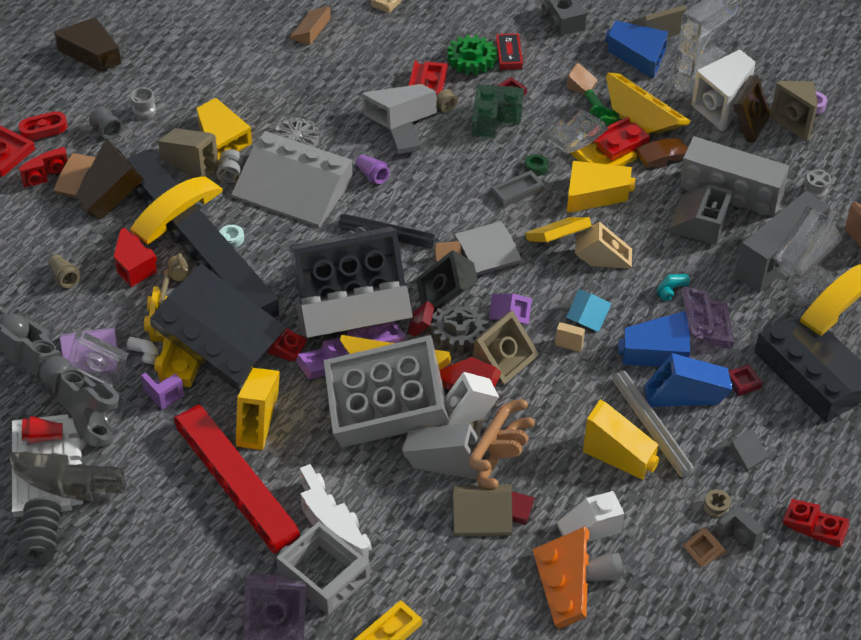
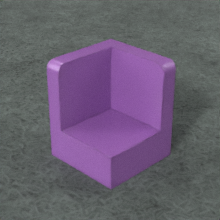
[489,293,532,324]
[141,373,185,410]

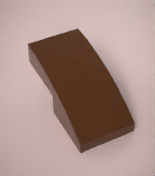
[635,138,688,168]

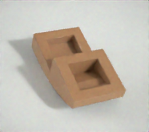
[54,153,96,199]

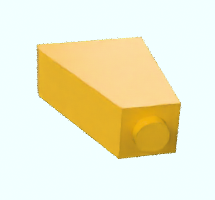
[197,98,252,162]
[567,161,636,212]
[236,368,280,450]
[583,400,660,480]

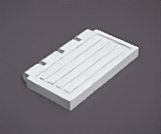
[12,414,83,517]

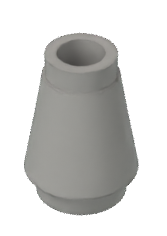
[585,551,624,582]

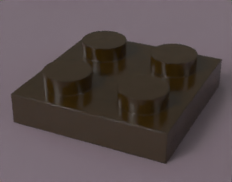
[733,75,771,142]

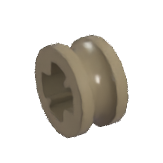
[436,89,458,113]
[704,490,731,518]

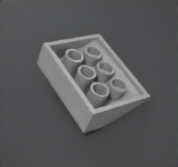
[231,131,353,228]
[324,335,450,448]

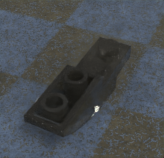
[9,451,126,502]

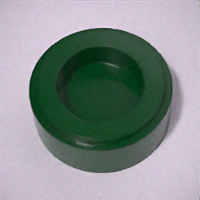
[524,154,549,176]

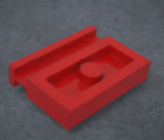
[408,60,448,96]
[590,117,650,161]

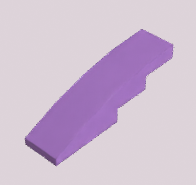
[296,321,406,380]

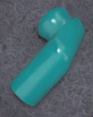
[656,274,690,301]

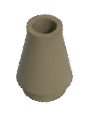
[48,255,80,288]

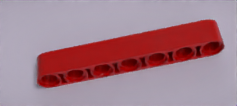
[174,404,300,554]

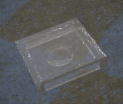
[68,329,129,389]

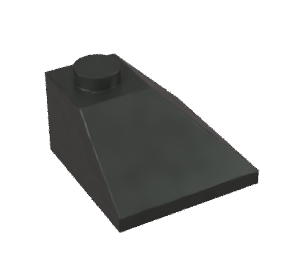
[416,250,478,314]

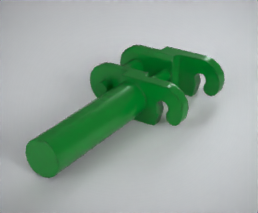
[585,89,622,128]

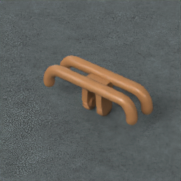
[469,399,535,490]

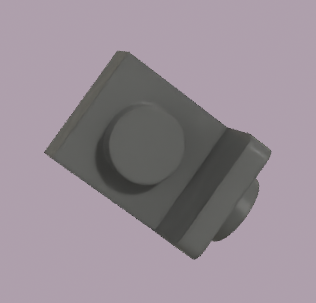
[715,506,764,550]

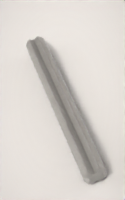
[613,371,694,478]

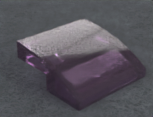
[682,286,735,349]

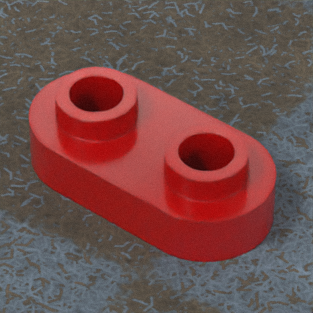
[18,111,68,141]

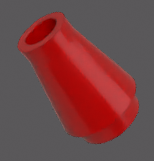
[21,416,63,444]

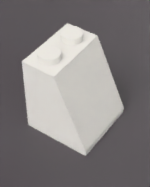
[691,50,756,131]

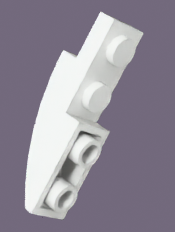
[300,464,372,561]

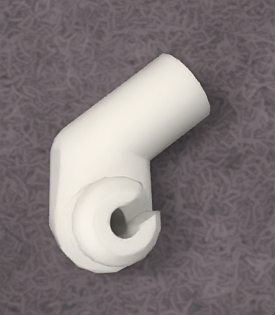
[127,337,159,365]

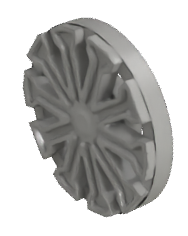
[274,118,319,147]

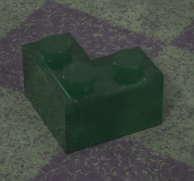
[471,84,524,138]

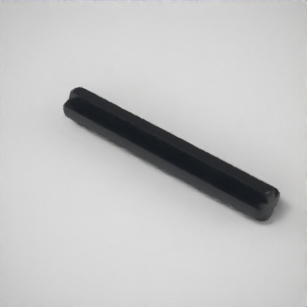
[338,213,435,248]

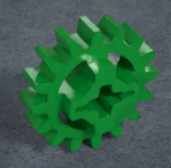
[447,35,497,75]

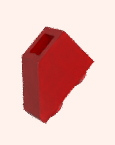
[114,228,157,287]
[439,357,502,391]

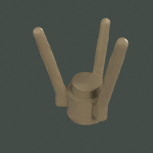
[158,253,191,305]

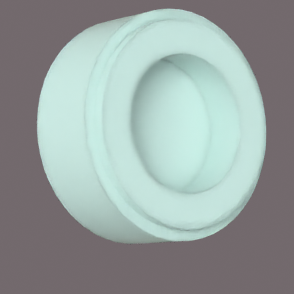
[219,225,244,248]

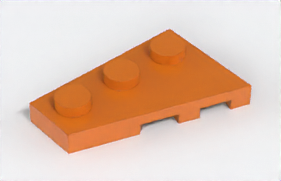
[532,526,589,629]

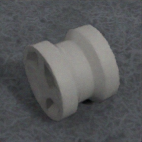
[803,170,831,200]

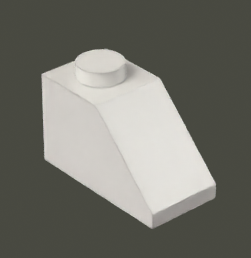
[441,372,499,426]
[557,491,624,542]

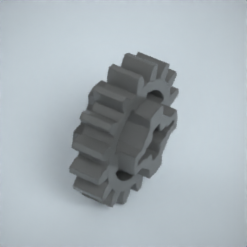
[431,302,488,353]

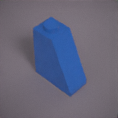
[605,20,668,78]
[618,311,690,367]
[644,353,732,407]

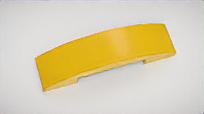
[130,176,223,244]
[800,264,861,336]

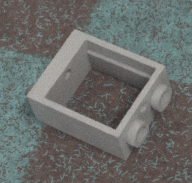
[276,521,370,615]

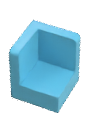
[566,289,612,331]

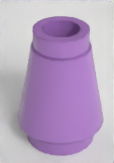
[355,154,390,184]

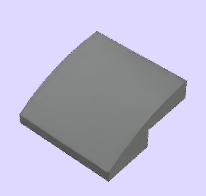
[454,221,522,276]

